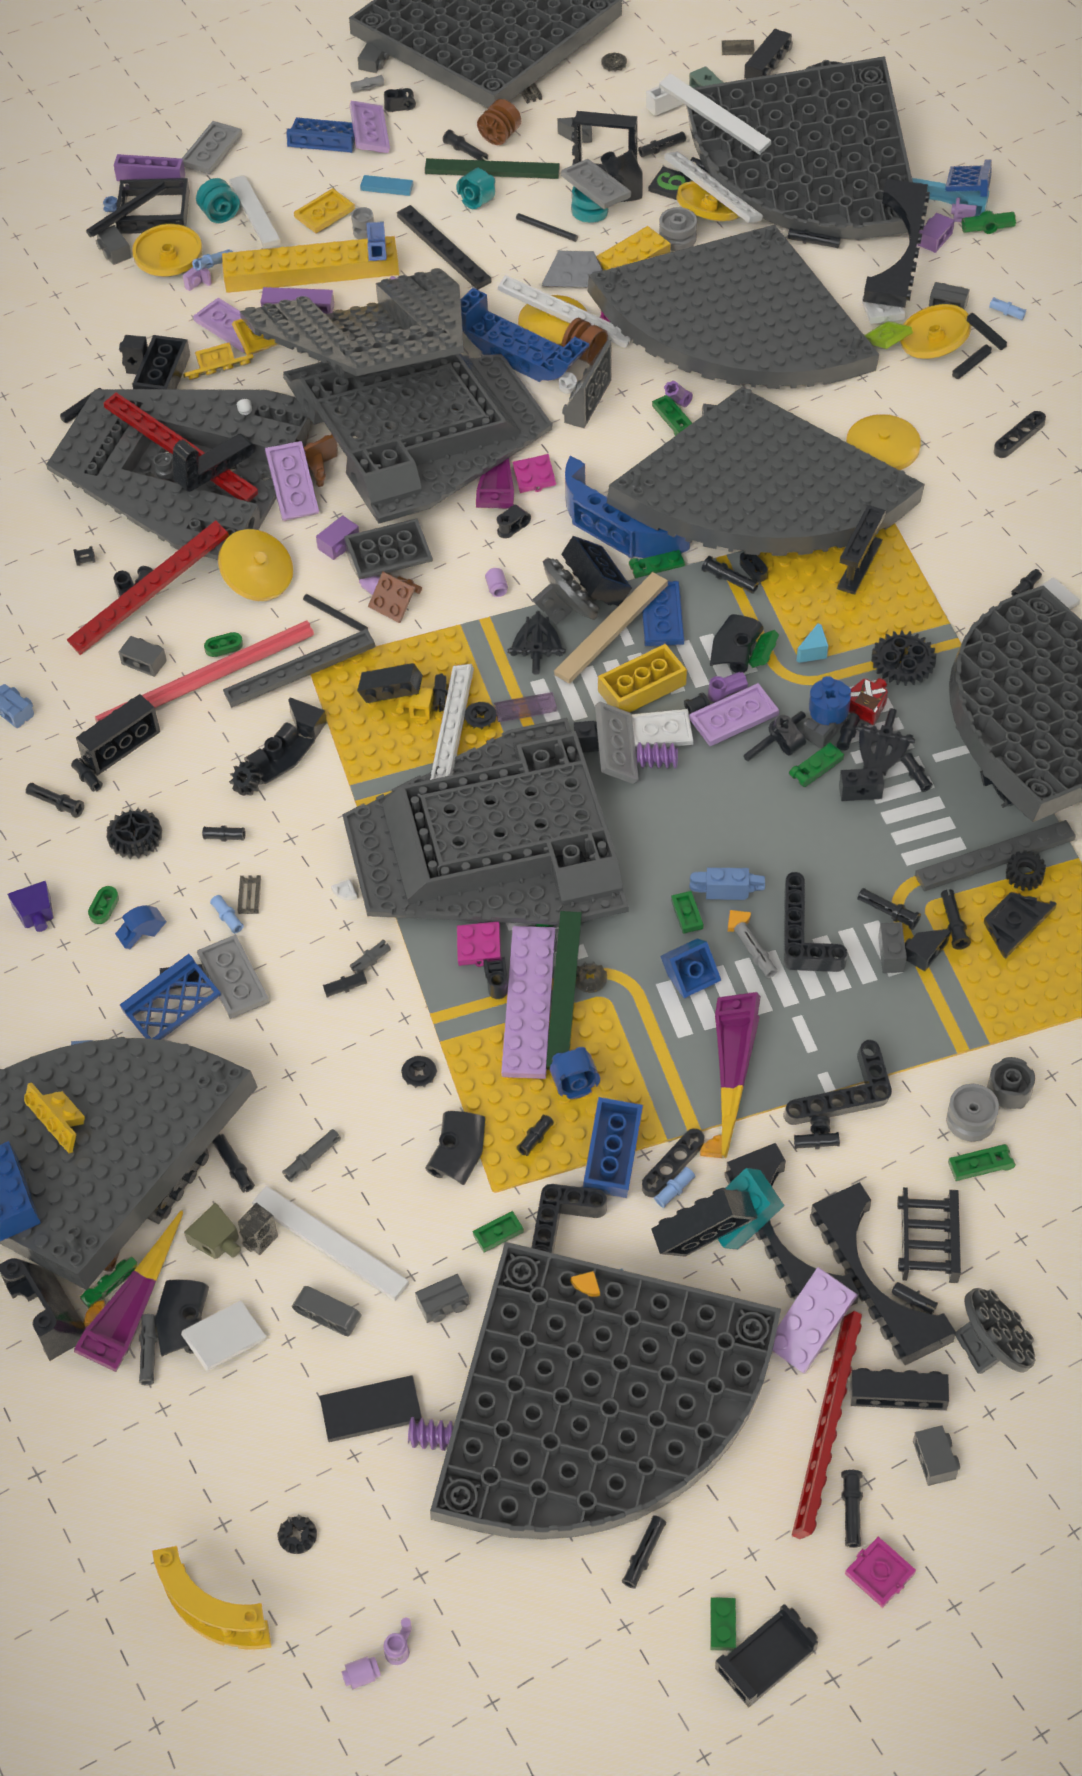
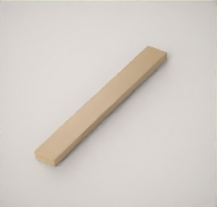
[554,572,668,684]

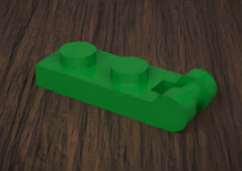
[652,395,692,436]
[628,550,685,578]
[789,743,844,787]
[948,1144,1016,1181]

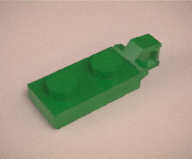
[80,1256,137,1309]

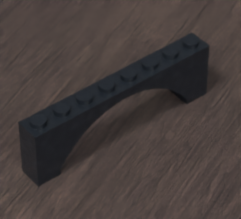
[863,179,930,308]
[724,1143,859,1306]
[810,1182,956,1366]

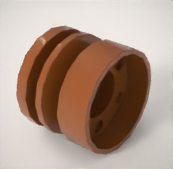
[477,99,521,145]
[562,318,608,364]

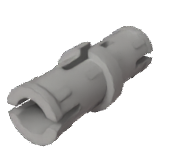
[350,75,385,93]

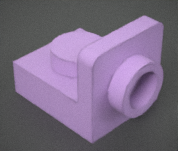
[951,198,976,222]
[183,267,212,291]

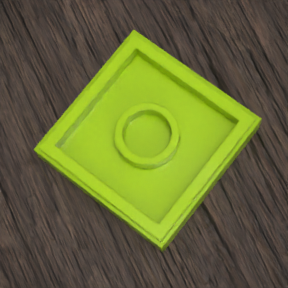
[864,321,913,349]

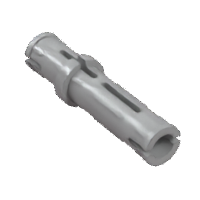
[734,922,777,978]

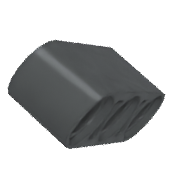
[292,1286,362,1336]

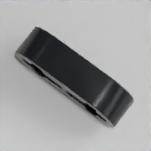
[740,551,768,582]

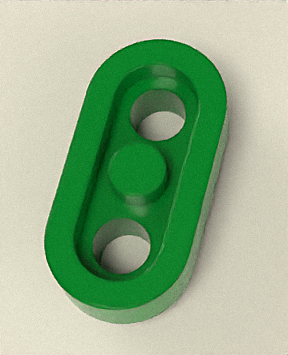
[204,632,243,657]
[88,886,119,924]

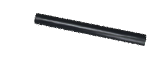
[516,213,578,242]
[303,594,368,631]
[743,711,806,761]

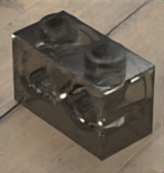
[238,1202,278,1255]

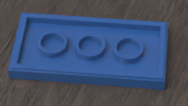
[640,581,684,646]

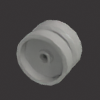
[659,207,697,251]
[946,1083,999,1142]

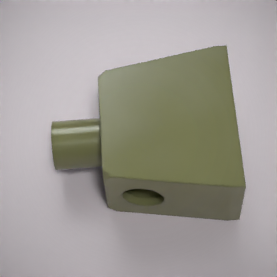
[184,1203,241,1259]

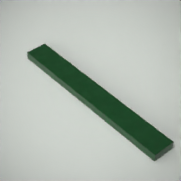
[424,158,560,179]
[546,911,582,1070]

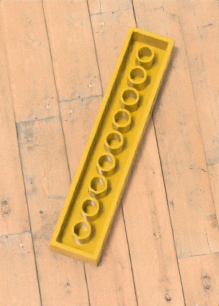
[222,236,399,293]

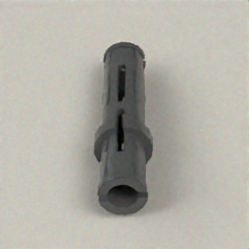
[282,1129,341,1182]
[139,1314,158,1385]

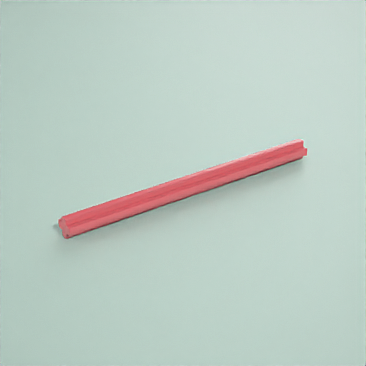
[94,620,314,723]

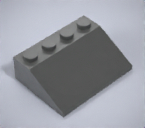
[562,339,612,429]
[344,518,433,580]

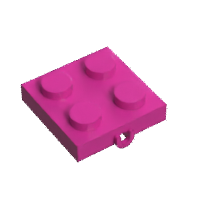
[512,454,556,493]
[457,922,501,967]
[845,1536,916,1608]

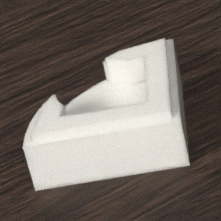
[331,879,358,900]

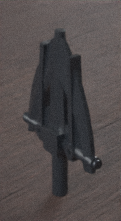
[508,611,566,675]
[856,708,915,776]

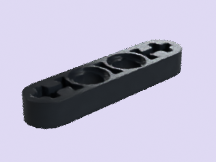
[993,411,1046,458]
[642,1129,705,1198]

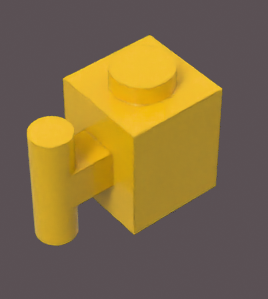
[396,687,434,720]

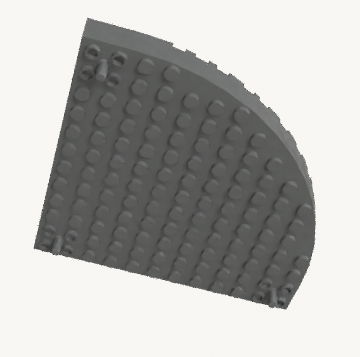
[349,0,622,108]
[686,56,913,240]
[587,224,880,389]
[607,387,925,556]
[949,585,1082,822]
[0,1037,258,1290]
[430,1242,781,1540]

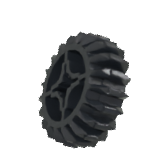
[106,808,162,860]

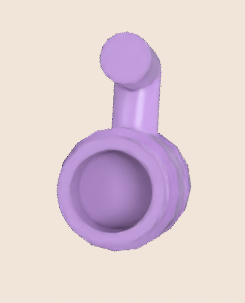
[383,1618,412,1665]

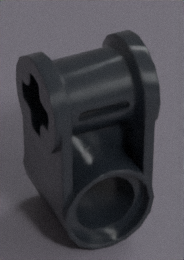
[384,88,416,112]
[496,504,531,539]
[113,570,134,597]
[768,715,806,756]
[483,957,508,999]

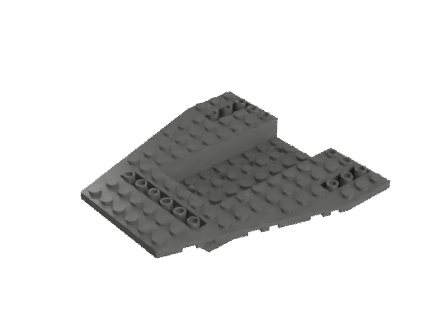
[240,268,464,379]
[283,354,553,524]
[46,389,311,560]
[342,718,629,925]

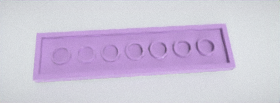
[501,926,555,1079]

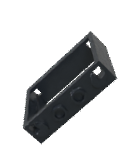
[571,111,638,172]
[116,178,190,234]

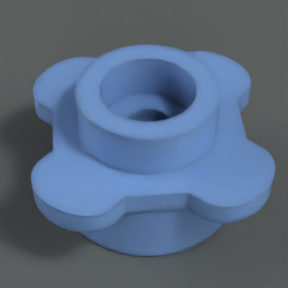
[103,196,118,212]

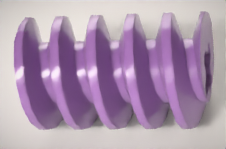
[637,742,678,769]
[408,1417,454,1451]

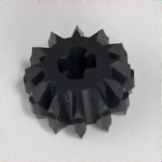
[229,761,264,796]

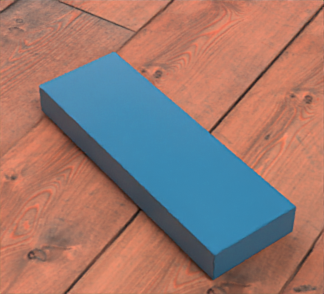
[360,175,413,196]

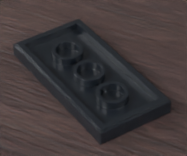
[320,1375,422,1443]

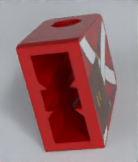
[849,678,888,726]

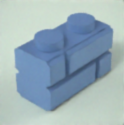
[0,684,34,728]

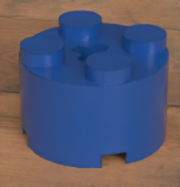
[809,676,851,725]
[550,1047,600,1099]

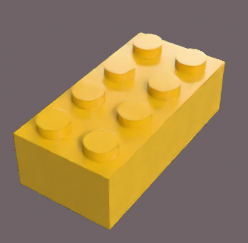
[596,226,671,271]
[598,644,687,713]

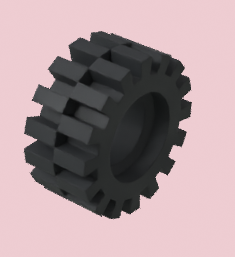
[1006,850,1046,891]

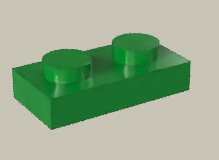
[749,629,779,668]
[671,891,704,934]
[472,1211,524,1253]
[710,1597,736,1651]

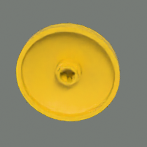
[676,181,740,221]
[132,224,202,276]
[518,295,587,346]
[900,304,971,359]
[846,414,921,470]
[218,529,293,601]

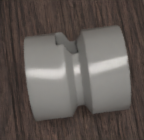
[351,207,374,239]

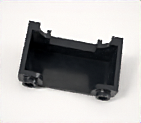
[0,1258,86,1361]

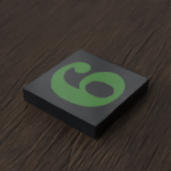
[648,167,693,200]

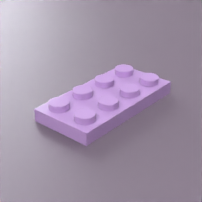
[349,100,390,153]
[193,298,245,353]
[265,441,319,521]
[689,683,779,746]
[772,1267,858,1373]

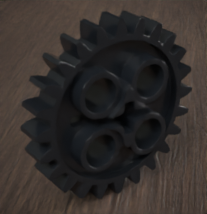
[871,630,937,686]

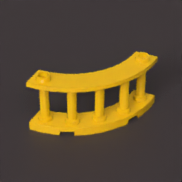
[152,1546,272,1650]

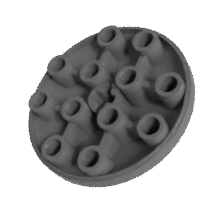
[532,557,600,625]
[955,1288,1036,1374]

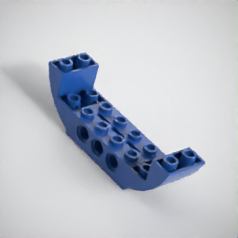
[460,288,590,382]
[565,455,690,559]

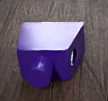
[7,881,54,932]

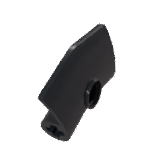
[601,149,643,202]
[710,614,764,673]
[244,722,315,784]
[425,1111,485,1185]
[156,1280,209,1357]

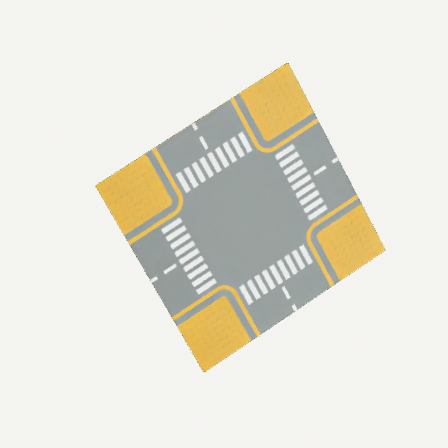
[311,523,1082,1193]

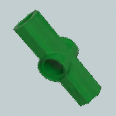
[961,210,1016,234]

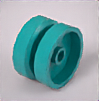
[196,178,240,224]
[571,186,609,223]

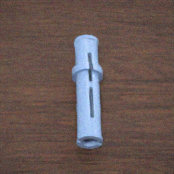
[193,249,233,270]

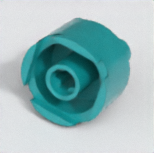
[456,168,495,209]

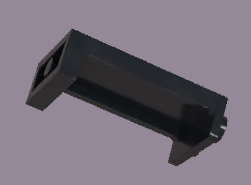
[715,1604,818,1708]

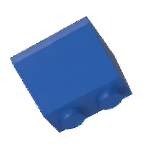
[660,938,721,998]

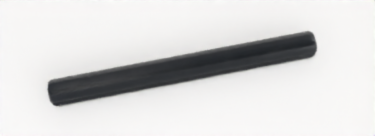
[86,181,167,238]

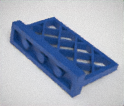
[286,117,355,153]
[945,159,992,197]
[120,953,221,1040]

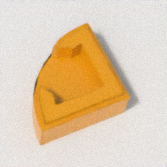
[728,910,751,932]
[700,1135,723,1158]
[571,1271,600,1297]
[83,1300,105,1326]

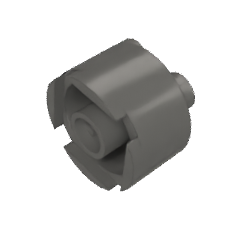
[987,1057,1035,1109]

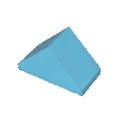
[796,623,828,663]

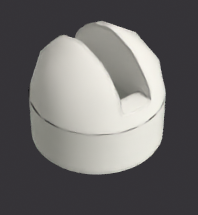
[237,399,252,415]

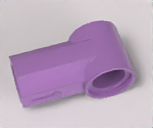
[664,380,693,407]
[708,672,748,702]

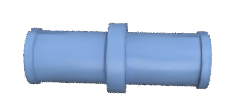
[989,297,1027,320]
[210,895,244,934]
[654,1167,696,1208]

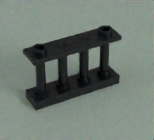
[837,505,886,595]
[897,1187,961,1283]

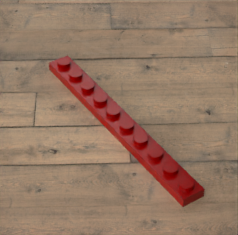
[104,392,258,502]
[66,520,229,655]
[792,1311,862,1540]

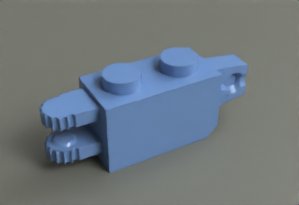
[689,867,765,900]

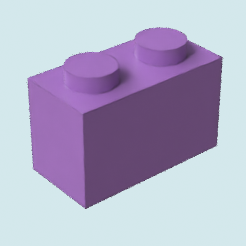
[918,212,955,253]
[316,515,359,560]

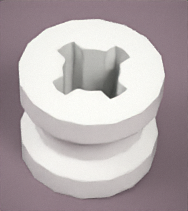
[558,372,577,394]

